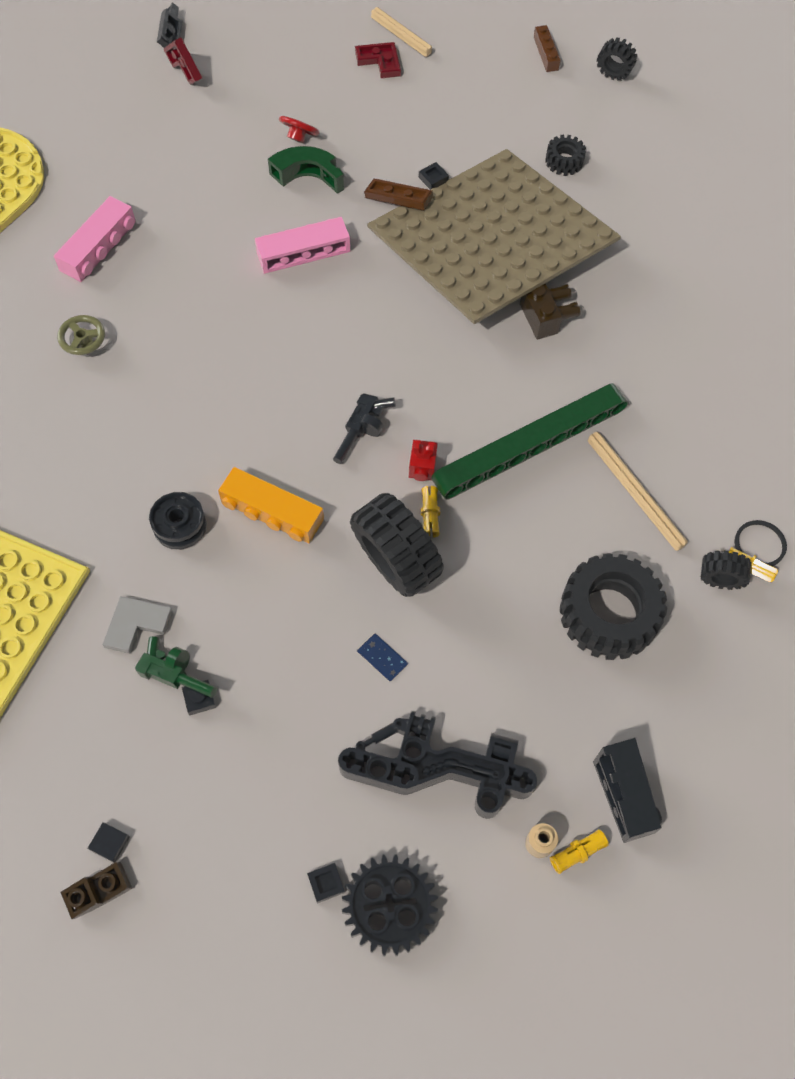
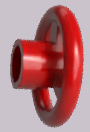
[279,116,320,143]

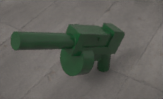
[135,636,217,698]

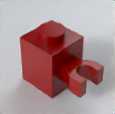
[409,440,438,481]

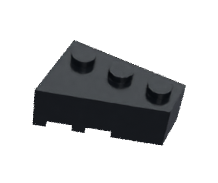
[593,738,662,843]

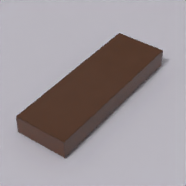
[364,178,433,210]

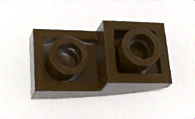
[60,862,133,919]

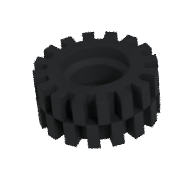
[596,37,638,81]
[545,134,586,176]
[700,550,751,590]

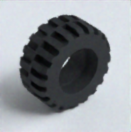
[350,493,444,597]
[560,553,667,660]

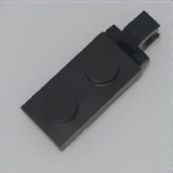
[157,2,182,48]

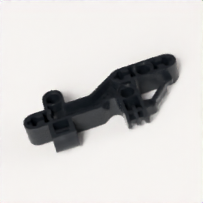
[338,711,537,819]

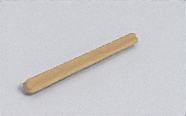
[588,432,688,551]

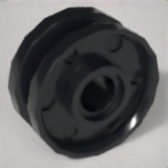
[149,492,207,550]

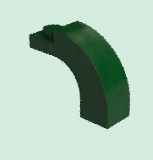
[267,146,344,194]

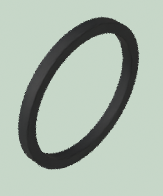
[734,520,787,566]

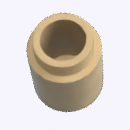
[525,823,558,858]

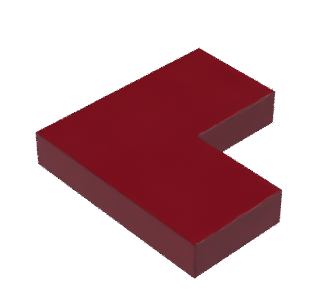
[164,37,202,85]
[355,42,401,78]

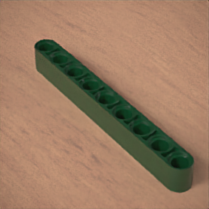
[431,383,628,500]

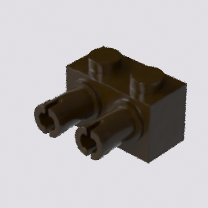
[520,283,581,340]

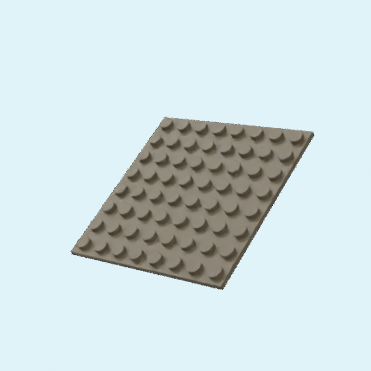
[367,149,621,324]

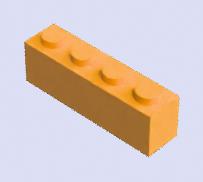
[218,467,324,544]

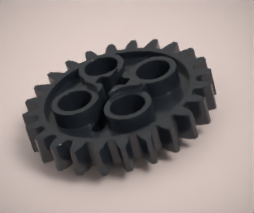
[342,854,438,957]

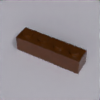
[534,25,560,72]

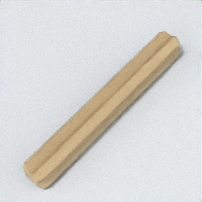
[371,7,432,57]

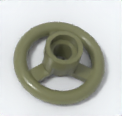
[57,315,105,355]

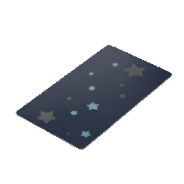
[357,633,408,681]

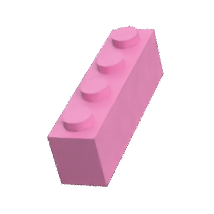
[54,196,136,282]
[255,217,350,274]

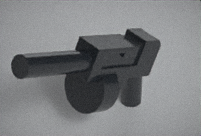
[333,393,396,464]

